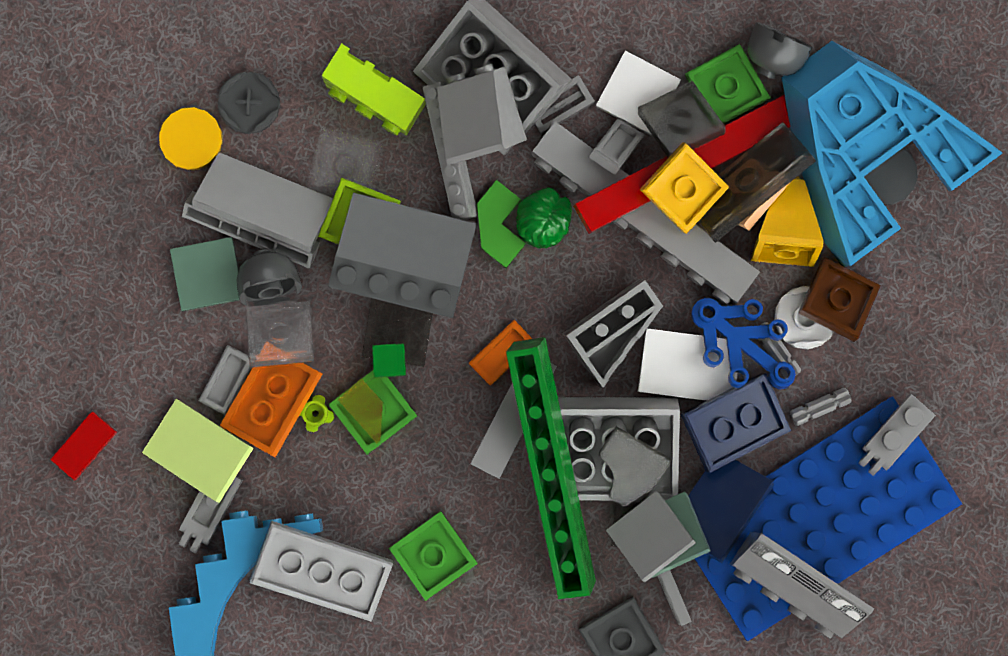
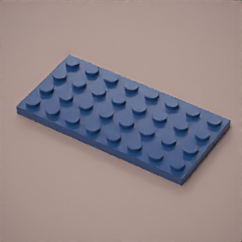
[695,396,962,641]

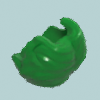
[516,187,572,249]

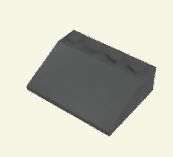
[328,193,477,318]

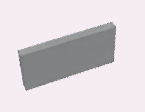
[192,152,333,253]
[250,521,393,621]

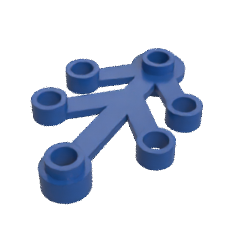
[691,298,796,389]

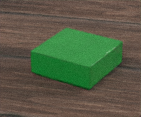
[372,344,406,378]

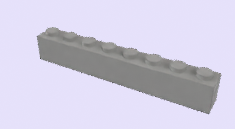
[532,121,760,305]

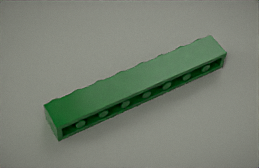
[506,337,596,599]

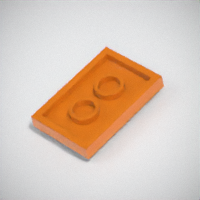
[220,343,323,457]

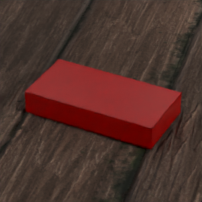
[50,411,117,480]

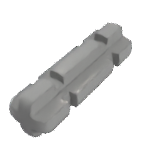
[758,322,801,378]
[790,388,852,426]

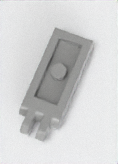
[858,394,936,476]
[179,477,243,554]

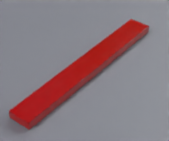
[573,95,791,234]

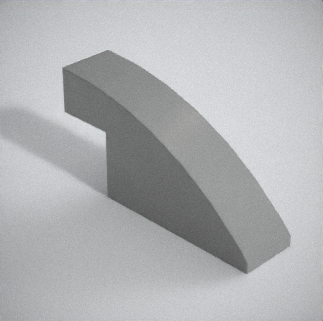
[471,363,557,479]

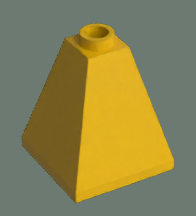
[751,174,823,267]

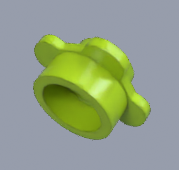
[299,395,334,432]

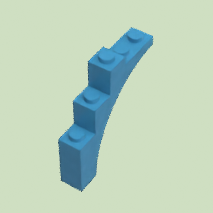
[169,510,323,656]

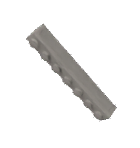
[423,82,478,220]
[182,191,320,268]

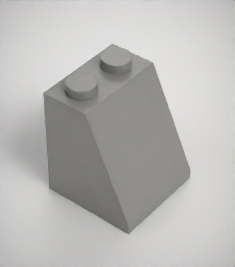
[437,64,527,166]

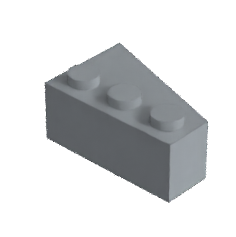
[562,279,663,388]

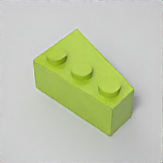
[322,43,426,136]

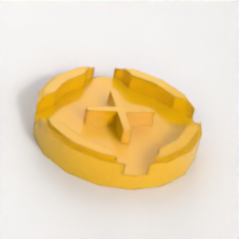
[159,107,222,170]

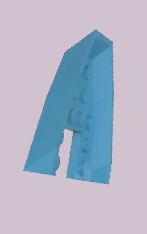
[781,41,1002,267]

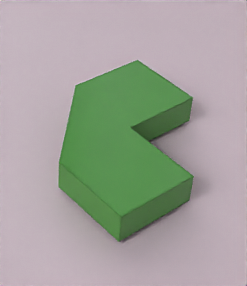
[477,180,526,268]

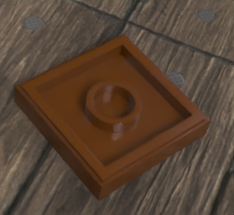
[798,257,881,342]

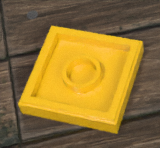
[640,143,729,234]

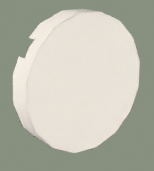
[774,286,834,349]

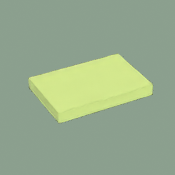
[142,399,254,503]

